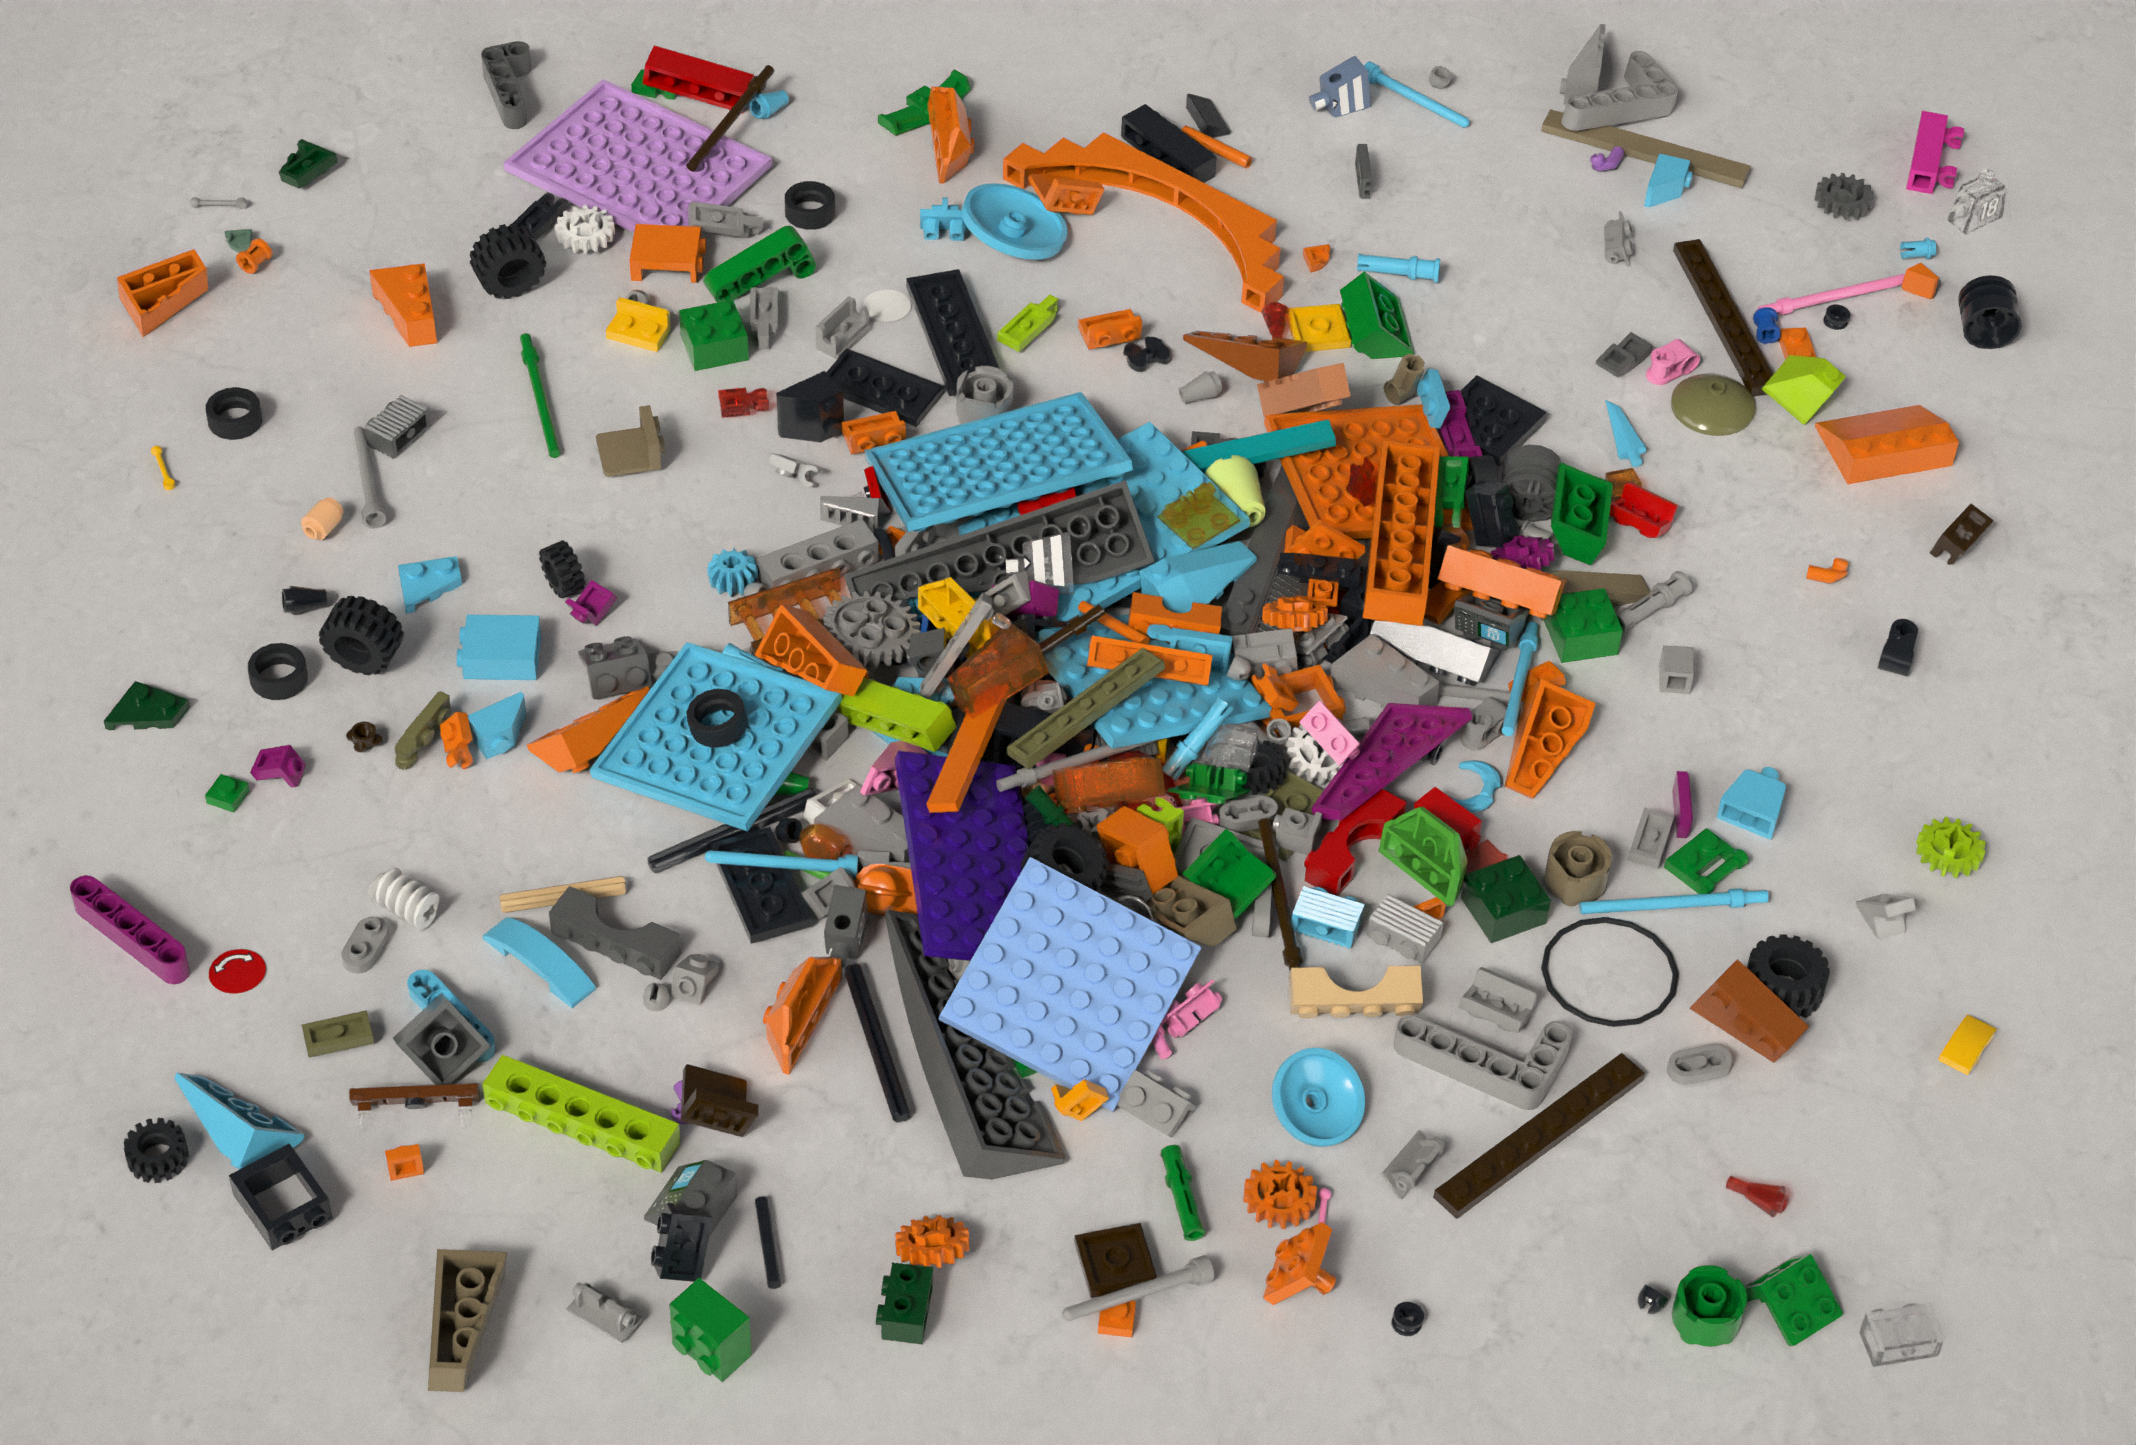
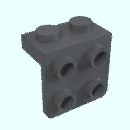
[578,636,653,700]

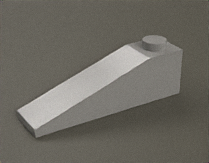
[1560,24,1606,105]

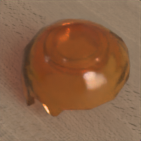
[800,824,850,860]

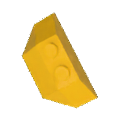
[918,577,1002,678]

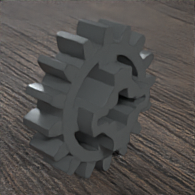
[1814,173,1874,220]

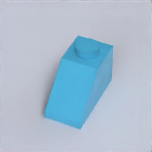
[1644,153,1693,207]
[468,692,527,759]

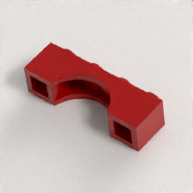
[1304,789,1407,896]

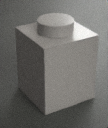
[1659,645,1694,694]

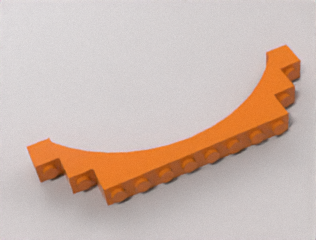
[1003,132,1284,314]

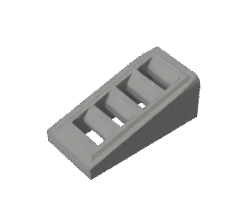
[820,496,879,533]

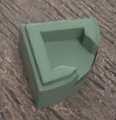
[224,229,253,252]

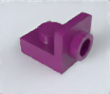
[250,745,306,788]

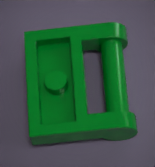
[1664,828,1749,894]

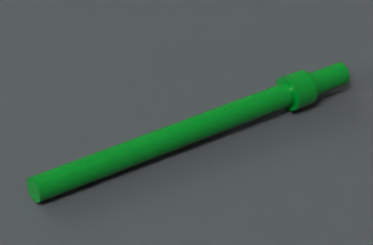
[520,333,560,458]

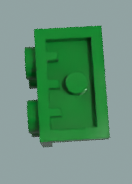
[1744,1254,1843,1346]

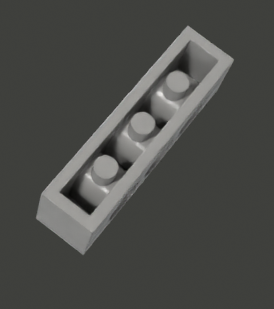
[757,519,879,601]

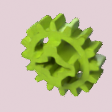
[1916,817,1986,878]

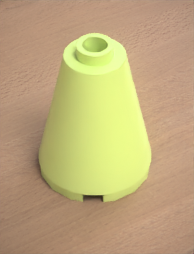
[1205,455,1265,527]

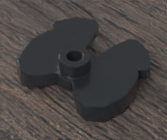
[1123,337,1170,372]

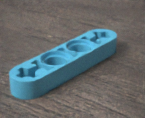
[407,970,496,1062]

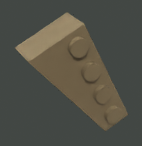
[428,1249,507,1392]

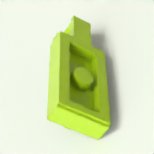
[997,294,1059,352]

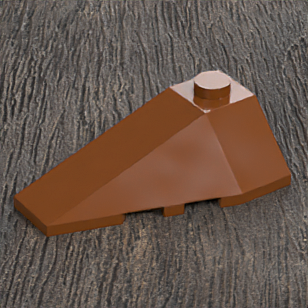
[1183,331,1307,382]

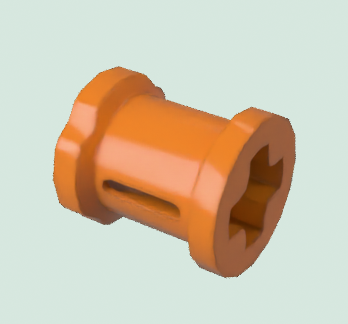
[236,238,273,274]

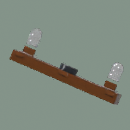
[349,1083,480,1134]

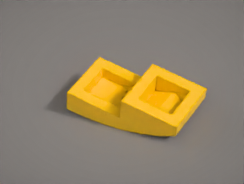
[1938,1014,1997,1075]

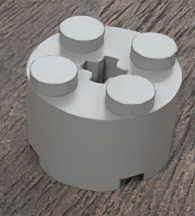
[956,366,1013,424]

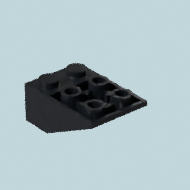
[993,702,1094,773]

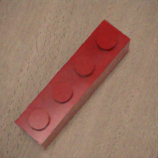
[642,45,754,114]

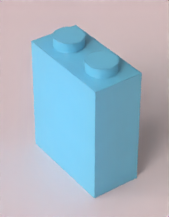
[456,615,541,680]

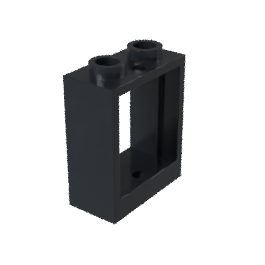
[229,1143,333,1251]

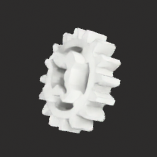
[555,205,615,254]
[1284,724,1347,785]

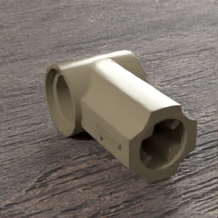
[1383,353,1425,405]

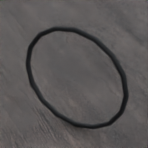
[1541,917,1679,1027]

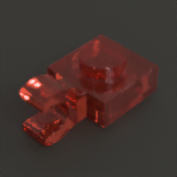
[1348,457,1376,507]

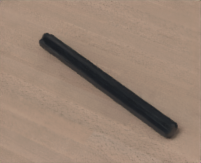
[647,788,817,873]
[845,963,910,1123]

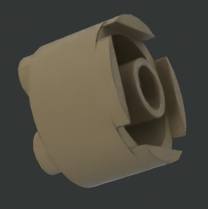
[1544,831,1612,906]

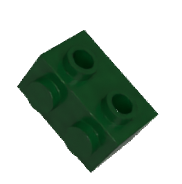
[876,1262,933,1345]

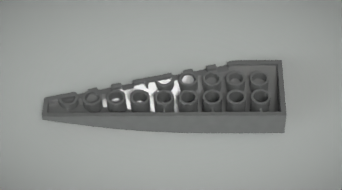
[885,910,1066,1180]

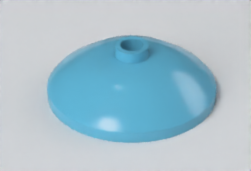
[1272,1048,1365,1147]

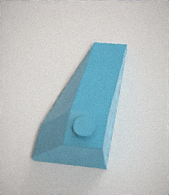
[174,1073,305,1169]

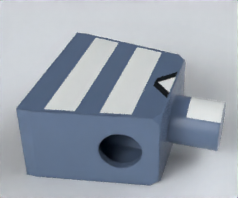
[1309,56,1371,117]

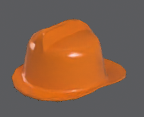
[854,864,918,916]

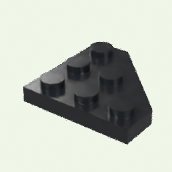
[1461,375,1547,466]

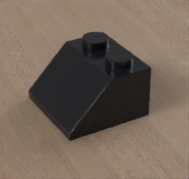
[776,371,844,443]

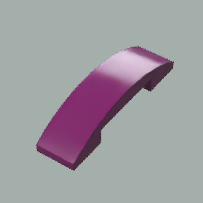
[1438,390,1483,457]

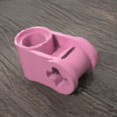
[1646,339,1700,385]

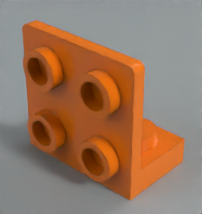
[1028,174,1104,215]
[1284,521,1366,559]

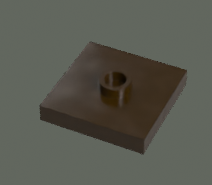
[1074,1223,1157,1298]

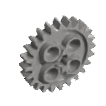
[823,591,921,667]

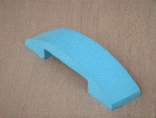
[483,917,596,1008]

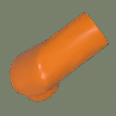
[1806,558,1849,584]

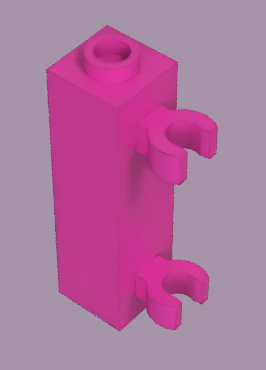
[1906,111,1964,194]

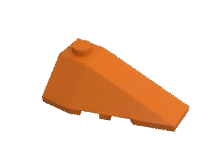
[1504,679,1596,799]
[526,686,650,773]

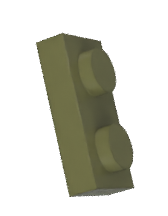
[301,1010,374,1058]

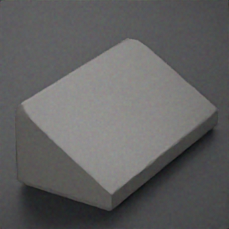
[975,571,1031,620]

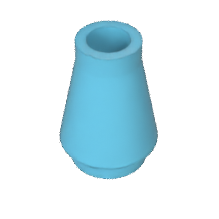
[749,90,789,119]

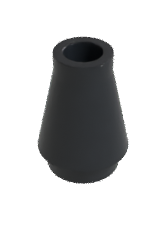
[282,585,327,615]

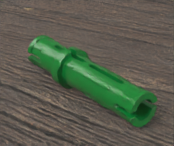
[1160,1145,1205,1241]

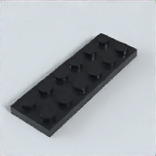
[906,269,999,396]

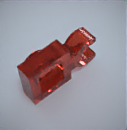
[718,387,769,418]

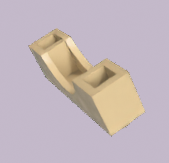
[1288,965,1423,1018]

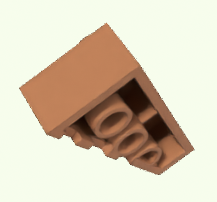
[1257,363,1351,417]

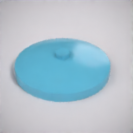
[962,183,1067,260]

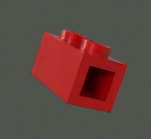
[1414,787,1482,851]

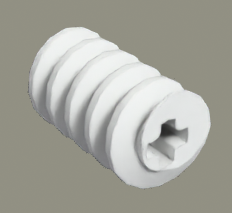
[368,868,439,931]

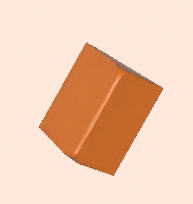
[1901,263,1939,300]
[1414,897,1446,919]

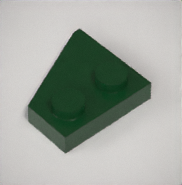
[104,681,190,730]

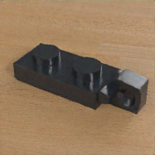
[1278,553,1361,588]

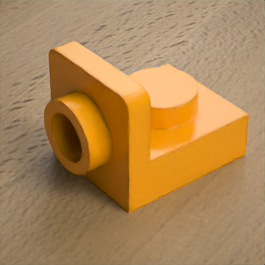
[1051,1079,1109,1121]

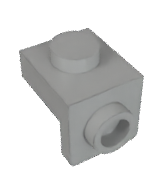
[801,867,856,919]
[670,954,719,1004]

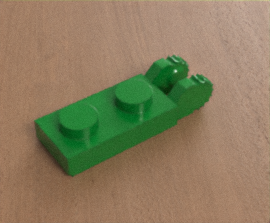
[1434,456,1469,527]

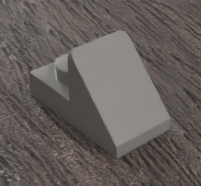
[1856,894,1916,939]

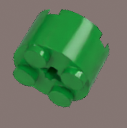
[1672,1265,1747,1347]

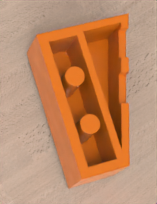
[369,263,437,347]

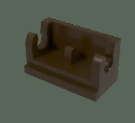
[1930,504,1994,565]

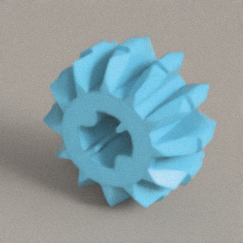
[707,547,758,597]

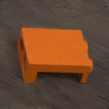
[629,224,706,283]

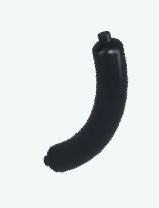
[873,527,895,561]

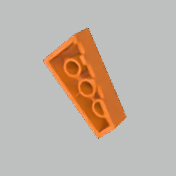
[1438,542,1566,618]

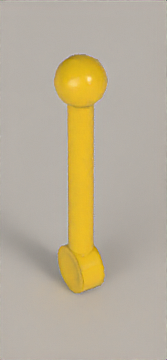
[151,445,175,490]

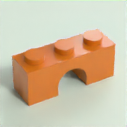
[1127,592,1222,644]

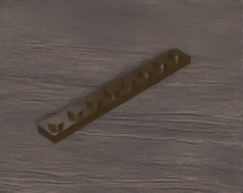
[1673,239,1773,396]
[1433,1053,1645,1219]

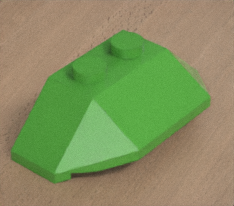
[1378,807,1468,906]

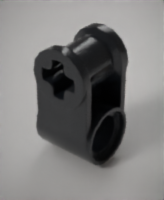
[1878,619,1918,677]

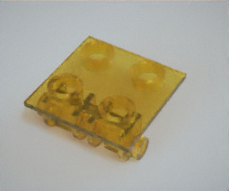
[1158,482,1240,550]

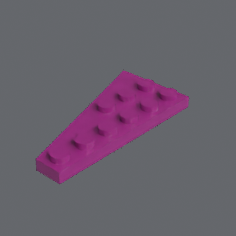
[1311,703,1472,820]

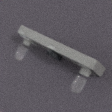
[920,592,1011,701]

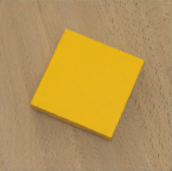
[1286,304,1351,352]

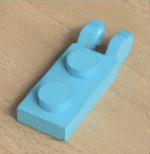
[1147,624,1232,668]

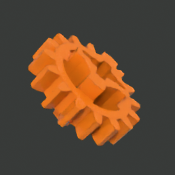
[1262,595,1328,632]
[1243,1160,1317,1229]
[895,1215,970,1268]

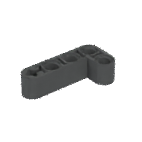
[481,41,532,129]

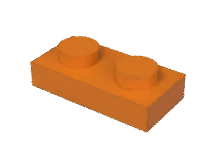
[1778,327,1817,360]

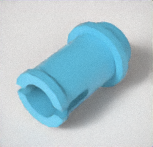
[1900,237,1936,259]

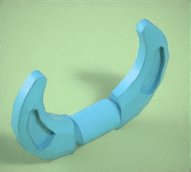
[1449,760,1500,813]

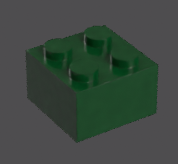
[1461,855,1551,943]

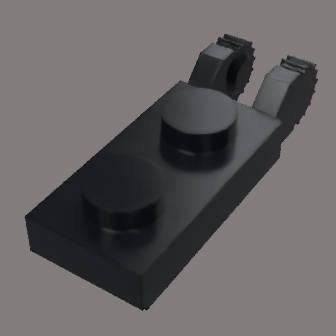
[512,192,569,240]

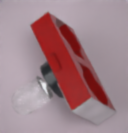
[850,465,890,516]

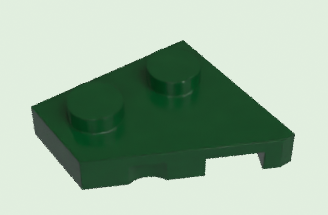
[279,139,338,189]

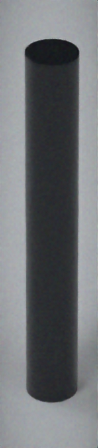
[755,1196,781,1289]

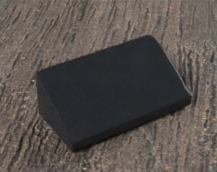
[1186,93,1230,138]

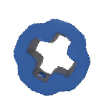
[1753,307,1780,344]

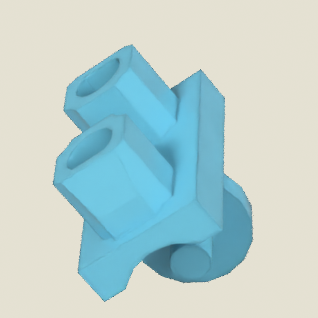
[920,197,969,241]

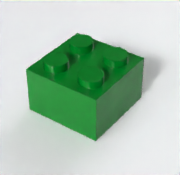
[679,299,749,371]
[1544,588,1623,663]
[669,1278,752,1382]

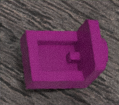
[565,580,617,626]

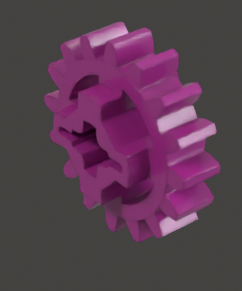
[1491,535,1555,570]

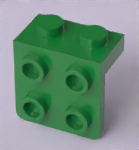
[1182,829,1276,919]

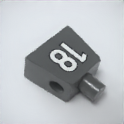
[824,885,869,968]

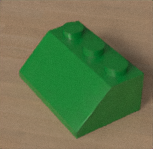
[1340,271,1414,359]
[1551,463,1613,566]

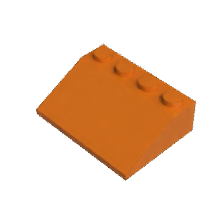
[1815,405,1959,484]

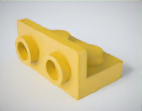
[606,297,671,352]

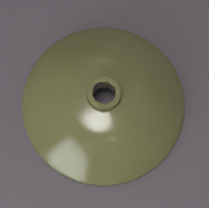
[1671,373,1756,436]

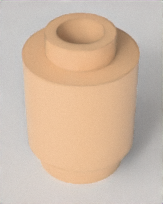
[301,497,343,540]

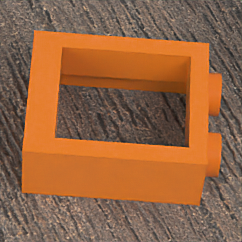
[1253,665,1346,738]

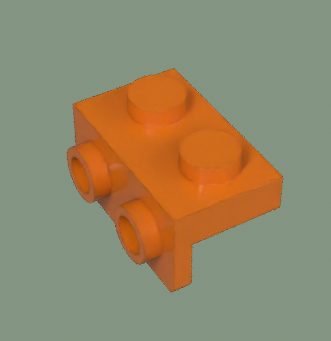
[1078,309,1142,350]
[841,411,906,455]

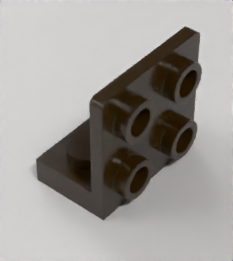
[680,1064,759,1137]

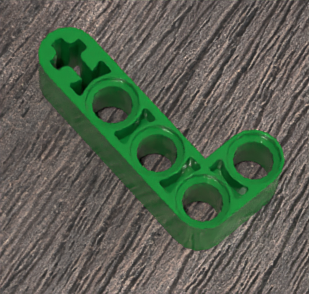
[703,225,816,302]

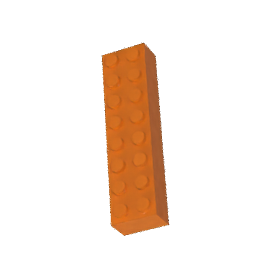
[1363,440,1440,626]

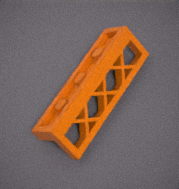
[1086,635,1213,686]

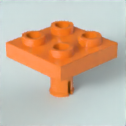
[1263,1222,1336,1305]

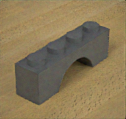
[549,886,681,980]

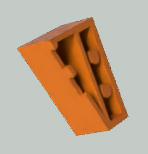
[117,249,209,337]

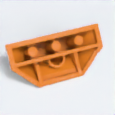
[927,86,975,184]
[763,957,842,1075]

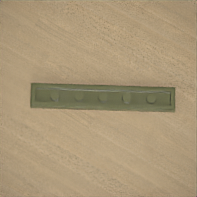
[1007,648,1165,770]

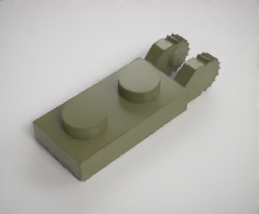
[395,691,452,770]

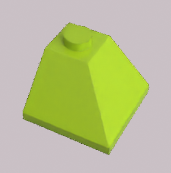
[1762,355,1846,425]

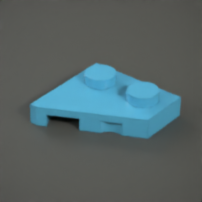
[398,556,462,614]

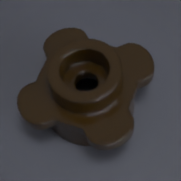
[346,721,383,752]

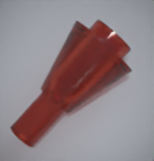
[1261,302,1289,340]
[1726,1176,1789,1218]

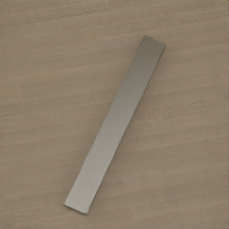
[1541,109,1751,188]

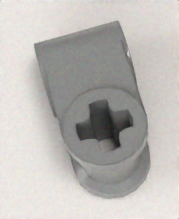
[1460,697,1507,750]

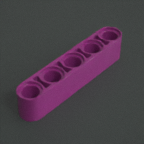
[70,875,190,984]

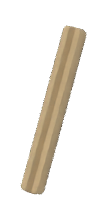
[499,876,626,913]

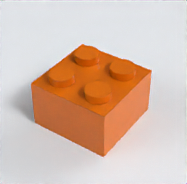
[1096,806,1178,895]

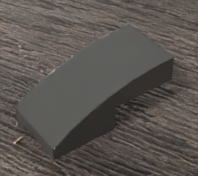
[1596,332,1653,378]

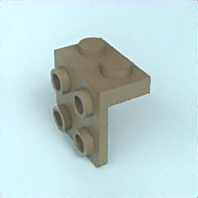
[596,405,665,477]

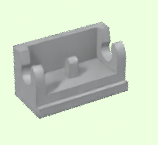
[816,296,872,359]

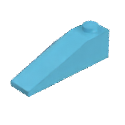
[1139,541,1257,613]

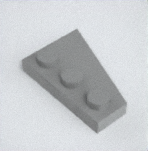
[1174,817,1279,874]

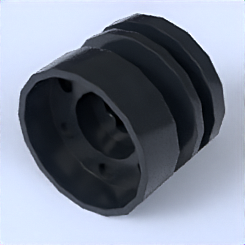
[1958,275,2022,349]

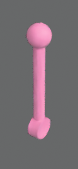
[1318,1188,1331,1224]

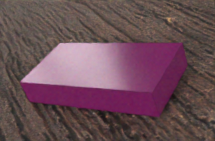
[1672,771,1693,838]

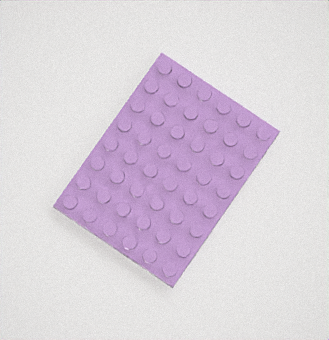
[504,79,772,233]

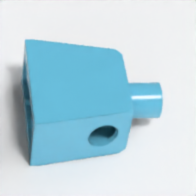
[1716,767,1786,840]

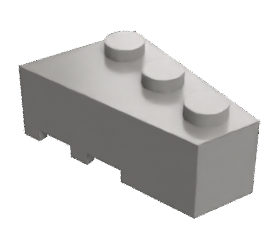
[1330,633,1440,709]
[814,784,910,863]

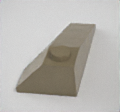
[1540,570,1650,621]

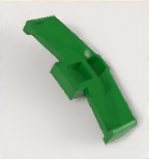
[878,69,971,136]

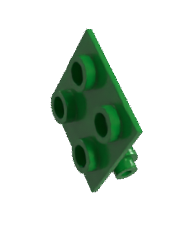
[1168,762,1250,804]

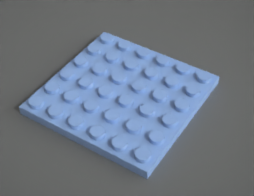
[939,857,1202,1112]

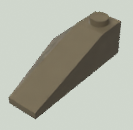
[1146,876,1237,946]

